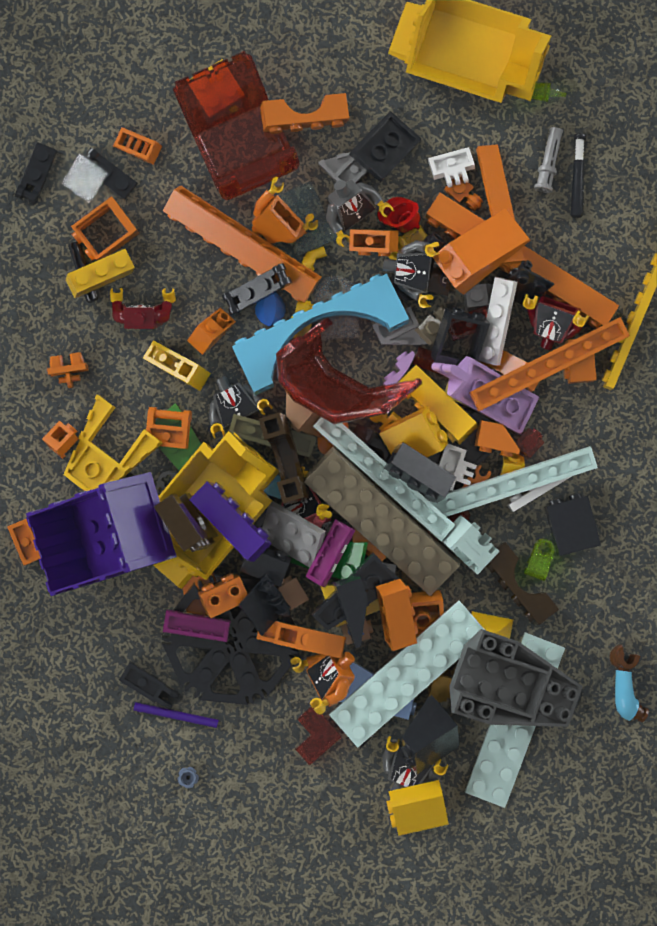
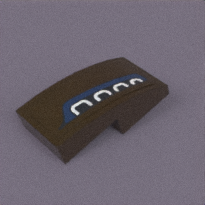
[427,260,451,296]

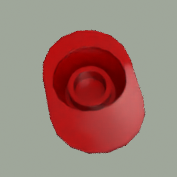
[377,197,420,233]

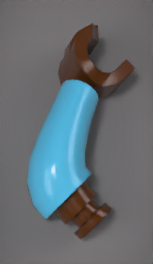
[610,644,649,723]

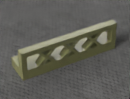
[229,414,316,457]

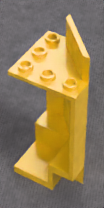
[388,0,551,103]
[153,431,279,589]

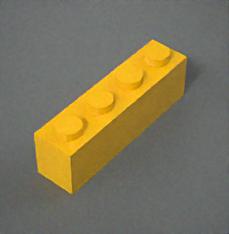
[398,365,478,445]

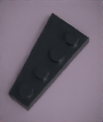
[311,553,399,631]

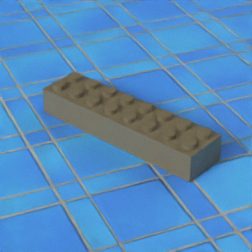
[304,446,460,596]

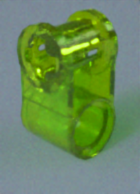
[524,539,555,581]

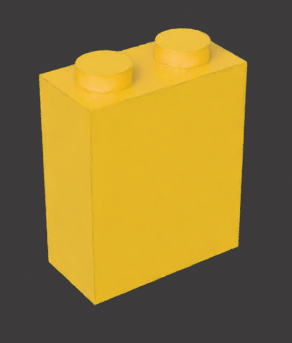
[379,406,449,457]
[386,780,449,836]

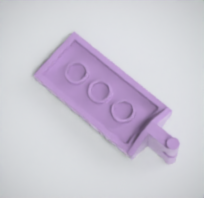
[432,356,539,435]

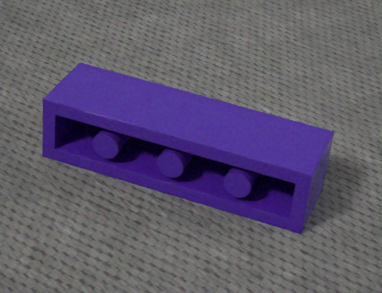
[189,481,272,562]

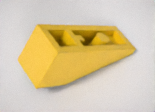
[143,340,211,391]

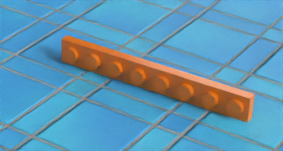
[469,317,630,412]

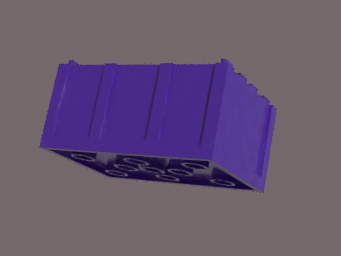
[26,472,177,596]

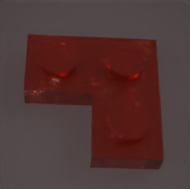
[295,707,341,766]

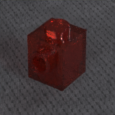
[515,428,545,459]

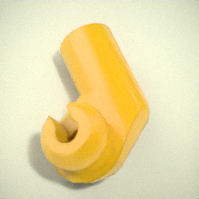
[301,246,327,271]

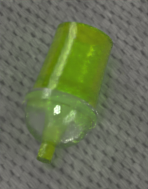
[532,82,566,104]

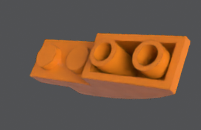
[256,621,346,658]

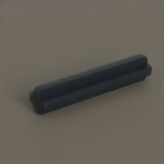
[68,242,98,303]

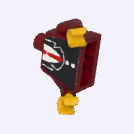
[110,288,176,329]
[523,294,589,350]

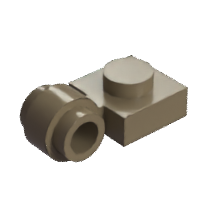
[415,305,447,345]

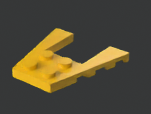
[63,394,163,491]

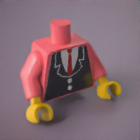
[281,466,332,528]

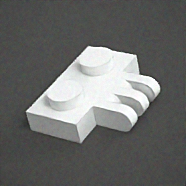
[428,147,475,188]
[438,444,477,491]

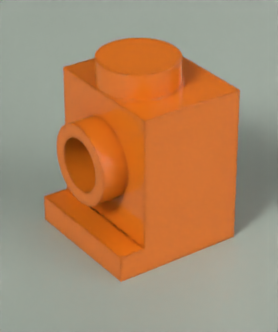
[42,421,79,459]

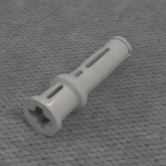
[534,127,563,193]

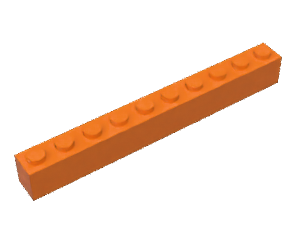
[425,193,619,329]

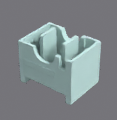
[442,515,500,575]

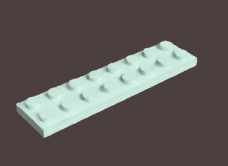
[329,600,485,748]
[464,632,565,808]

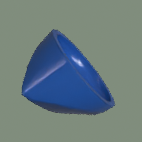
[255,293,286,326]

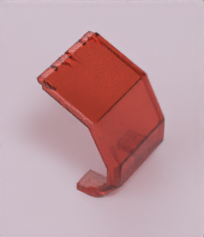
[173,51,300,200]
[276,317,422,425]

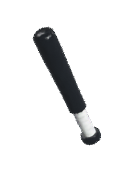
[570,133,587,218]

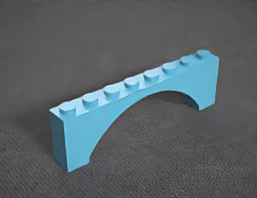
[232,274,409,396]

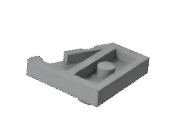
[318,152,368,183]
[372,307,427,345]

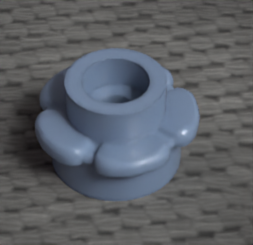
[178,767,199,788]

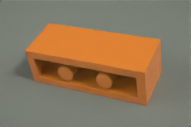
[376,579,418,651]

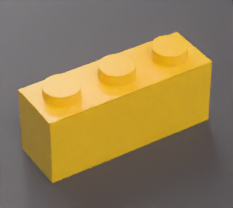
[66,249,135,298]

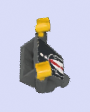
[326,180,394,247]
[383,240,440,308]
[209,376,273,438]
[382,736,449,791]

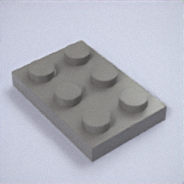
[262,501,326,568]

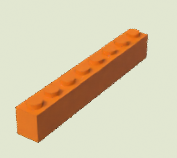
[163,186,322,303]

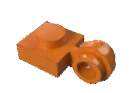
[444,177,483,211]

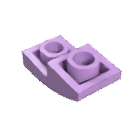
[383,351,415,391]

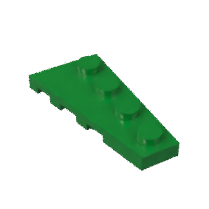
[288,540,368,580]

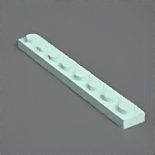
[313,410,455,541]
[428,446,598,517]

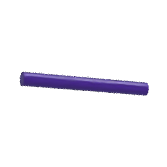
[134,702,219,728]

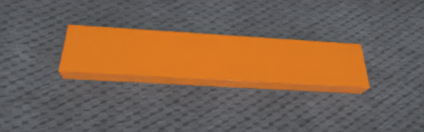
[476,144,524,265]

